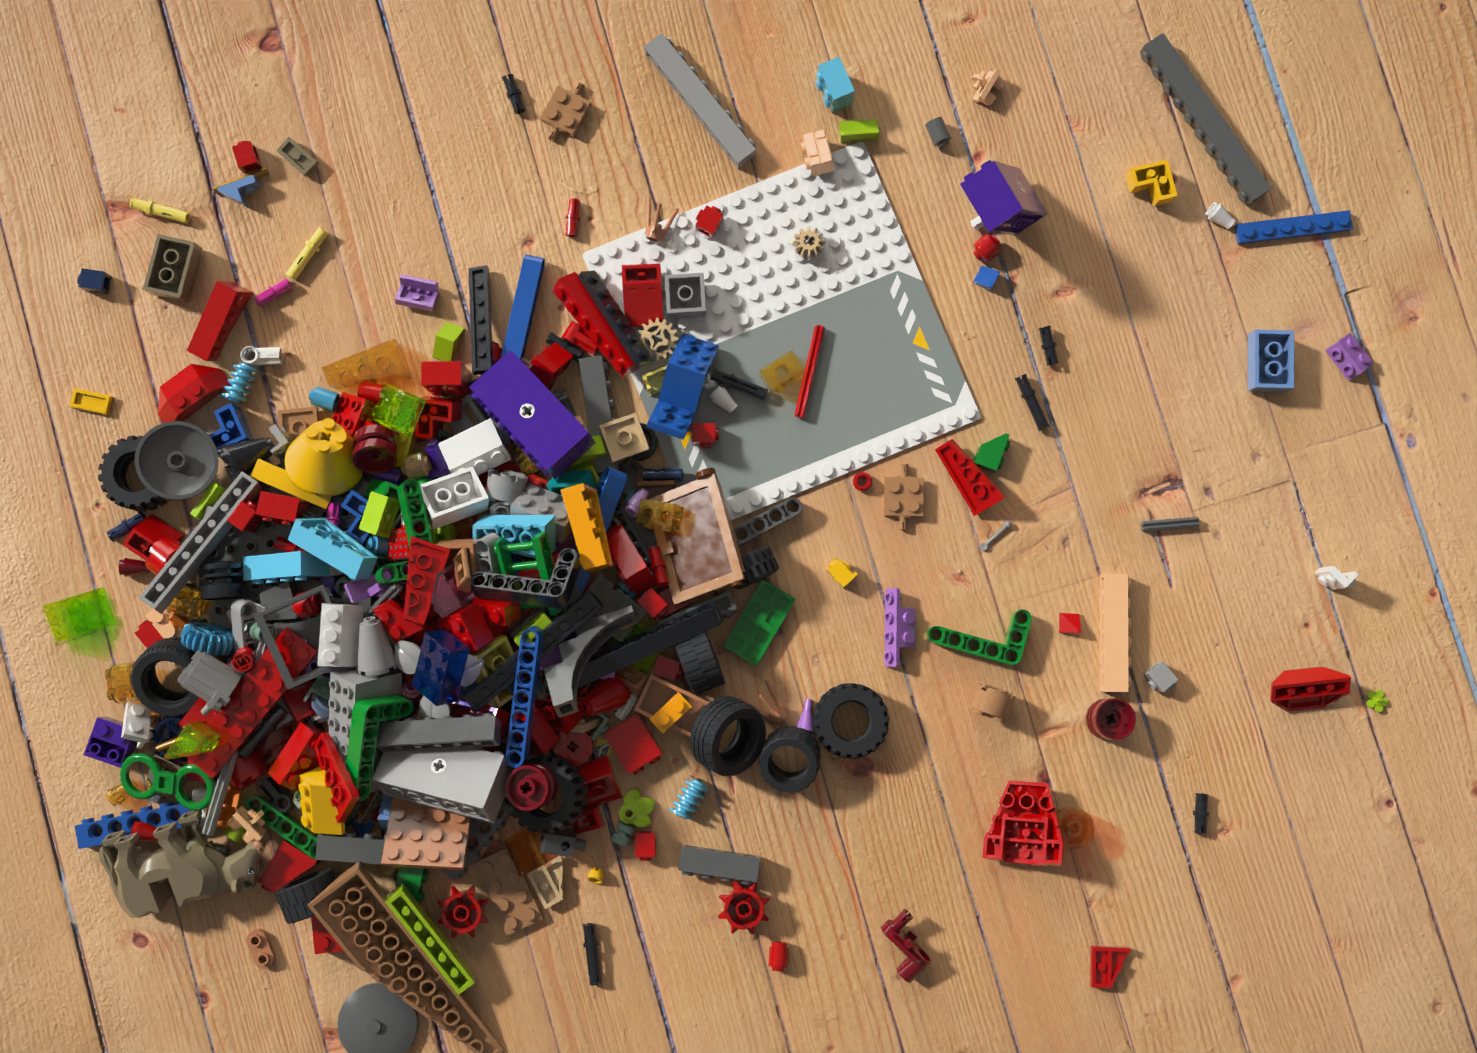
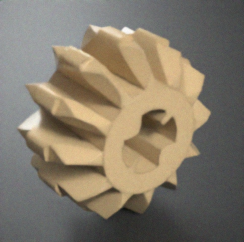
[792,226,825,260]

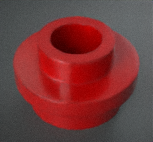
[853,472,872,492]

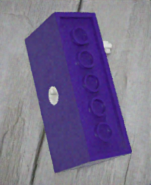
[960,160,1048,236]
[470,350,596,480]

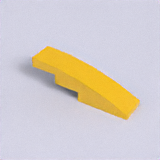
[250,459,332,509]

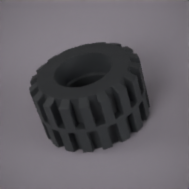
[735,546,780,589]

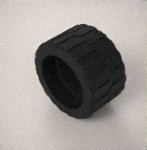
[675,631,725,695]
[759,726,821,793]
[275,868,337,924]

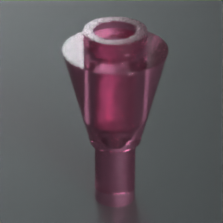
[401,681,421,703]

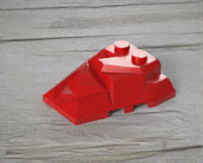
[982,780,1064,867]

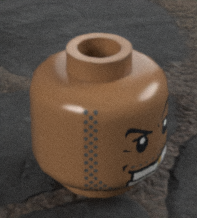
[401,453,432,480]

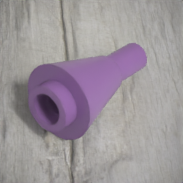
[797,699,815,733]

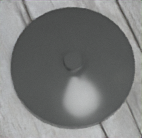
[135,421,219,500]
[338,982,419,1053]

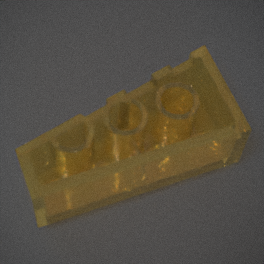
[322,339,412,389]

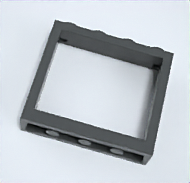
[253,585,337,689]

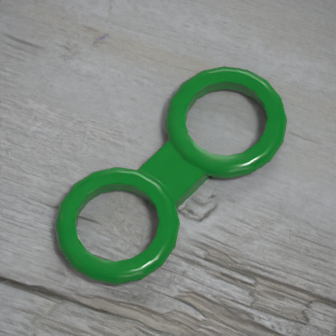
[120,753,216,811]

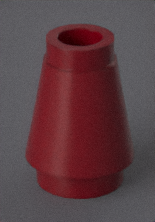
[119,558,149,577]

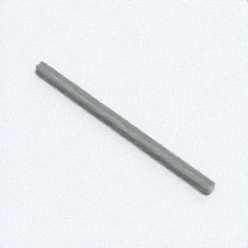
[202,641,268,836]

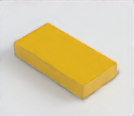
[69,388,114,416]

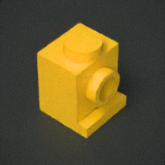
[827,558,858,588]

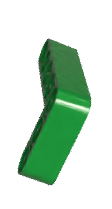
[375,479,433,586]
[926,609,1032,665]
[346,694,413,801]
[245,795,354,859]

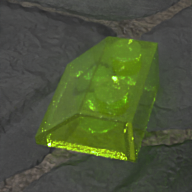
[163,721,220,760]

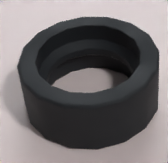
[629,423,658,461]

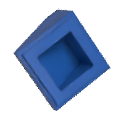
[973,266,1000,291]

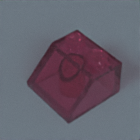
[431,563,475,618]

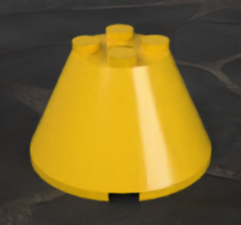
[285,418,363,496]

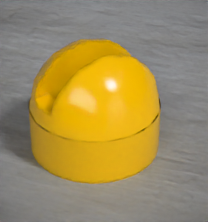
[587,867,604,884]

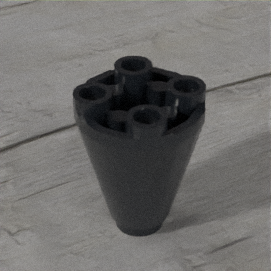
[217,437,275,481]

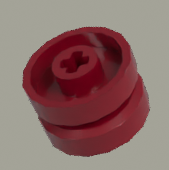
[353,425,397,474]
[505,763,557,811]

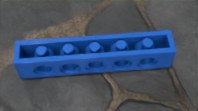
[75,798,200,849]

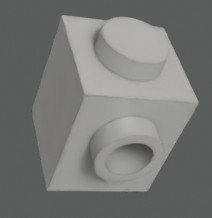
[1143,661,1178,693]

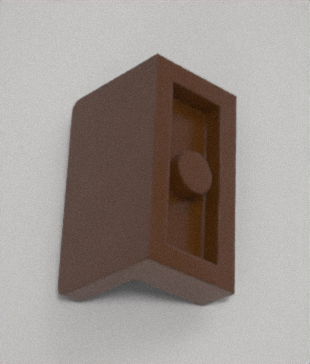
[636,480,676,500]

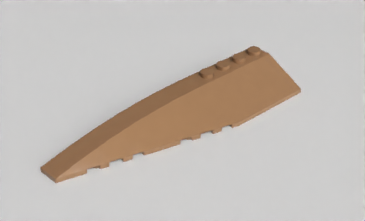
[307,861,504,1053]

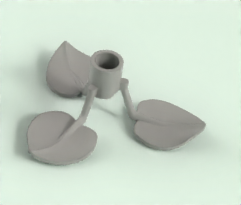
[395,641,484,719]

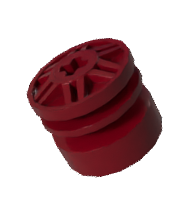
[1085,698,1136,740]

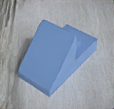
[217,175,261,207]

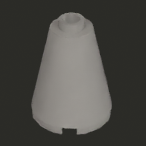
[357,616,398,676]

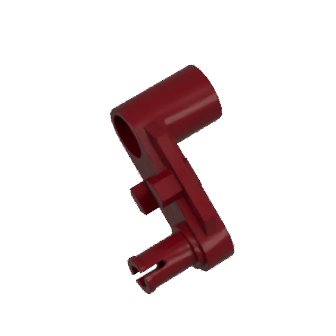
[881,909,931,983]

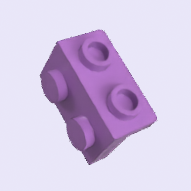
[395,275,439,312]
[1326,332,1373,380]

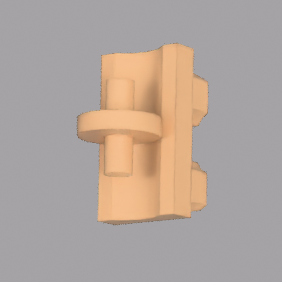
[972,68,1005,106]
[228,805,267,844]

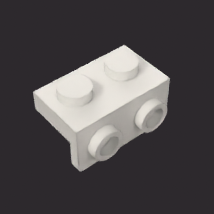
[1314,566,1359,590]
[121,701,154,749]

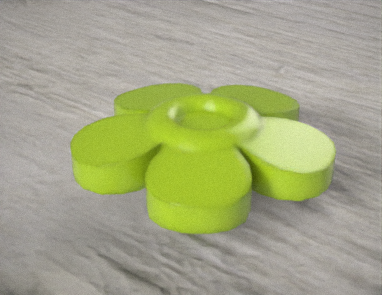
[1366,690,1388,712]

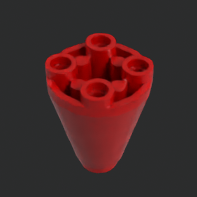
[577,672,630,716]

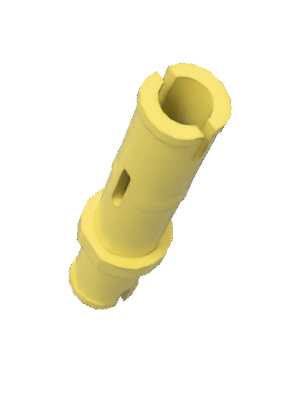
[130,198,190,224]
[286,227,328,281]

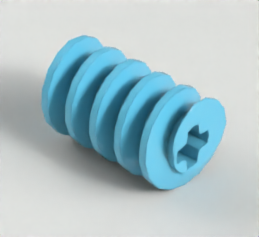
[221,362,259,405]
[669,775,709,819]

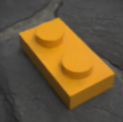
[649,692,692,734]

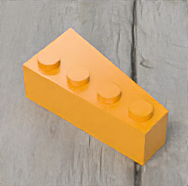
[561,483,613,572]

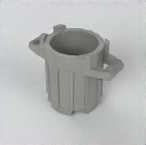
[177,650,245,715]

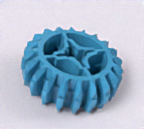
[180,622,234,656]

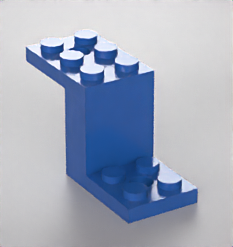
[647,334,719,440]

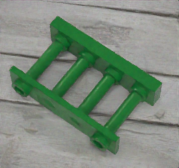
[494,531,564,615]

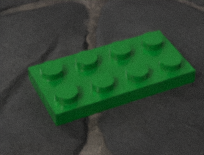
[723,579,796,666]

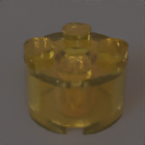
[105,662,139,704]

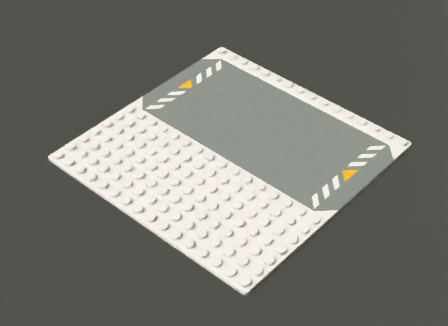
[583,142,980,521]

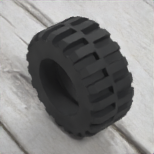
[98,435,167,512]
[813,683,890,759]
[507,755,588,834]

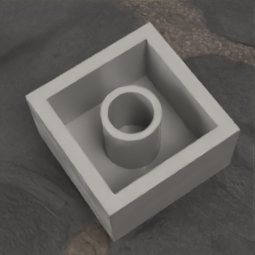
[665,273,706,318]

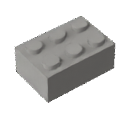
[510,483,572,544]

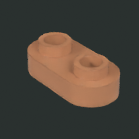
[246,929,276,969]

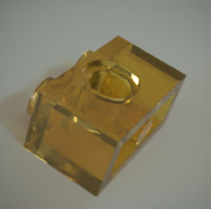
[759,350,804,394]

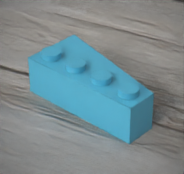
[473,515,556,559]
[288,518,378,581]
[243,551,330,584]

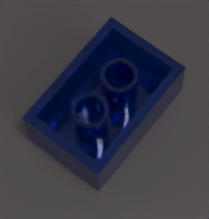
[412,629,470,706]

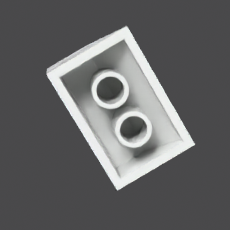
[438,418,511,476]
[420,467,489,530]
[317,603,364,667]

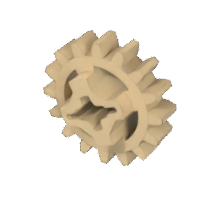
[638,318,679,360]

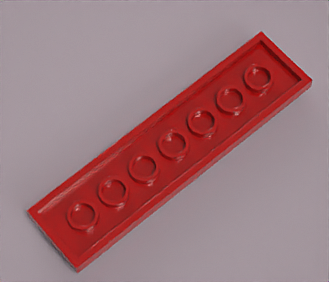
[181,626,318,778]

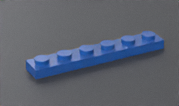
[1234,210,1353,245]

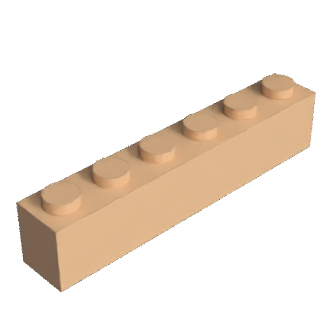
[1100,573,1131,692]

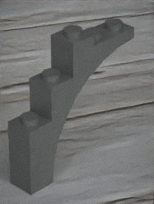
[273,552,378,649]
[544,605,638,718]

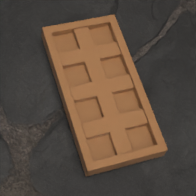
[474,846,543,936]

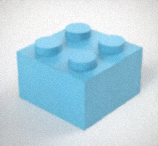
[815,57,855,113]

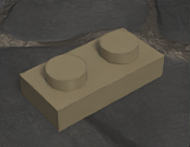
[276,137,319,177]

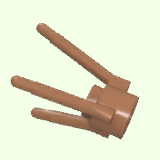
[645,197,679,242]
[739,680,788,725]

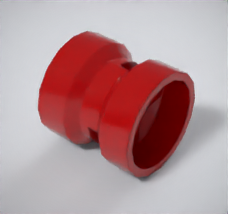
[232,647,256,672]

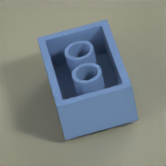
[1248,330,1294,392]

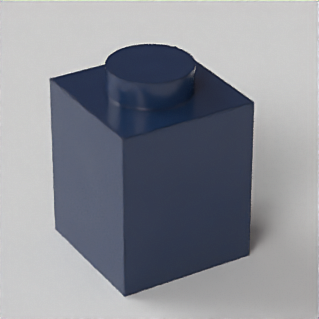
[77,268,112,294]

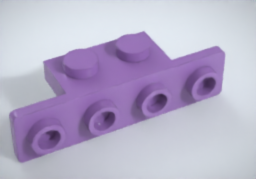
[344,567,408,603]
[884,588,916,667]

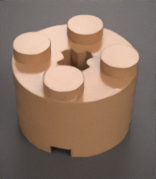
[971,683,1016,722]

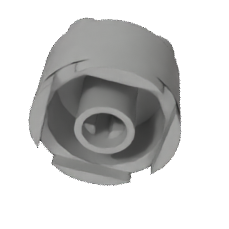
[485,469,528,506]

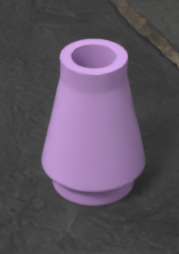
[624,488,649,518]

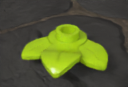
[618,788,655,828]

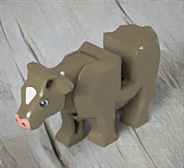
[99,810,264,918]

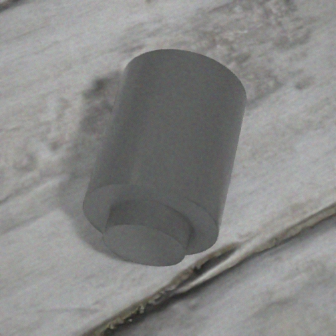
[925,117,951,148]

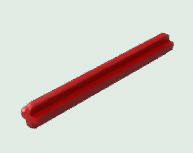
[795,325,825,418]

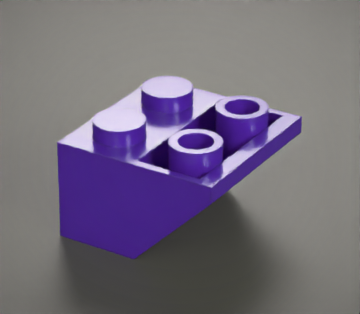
[84,717,138,768]

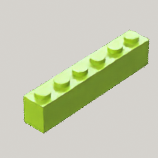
[385,883,475,995]

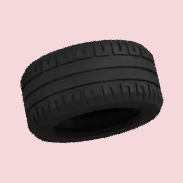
[131,638,200,717]
[690,696,766,777]

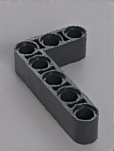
[471,548,581,608]

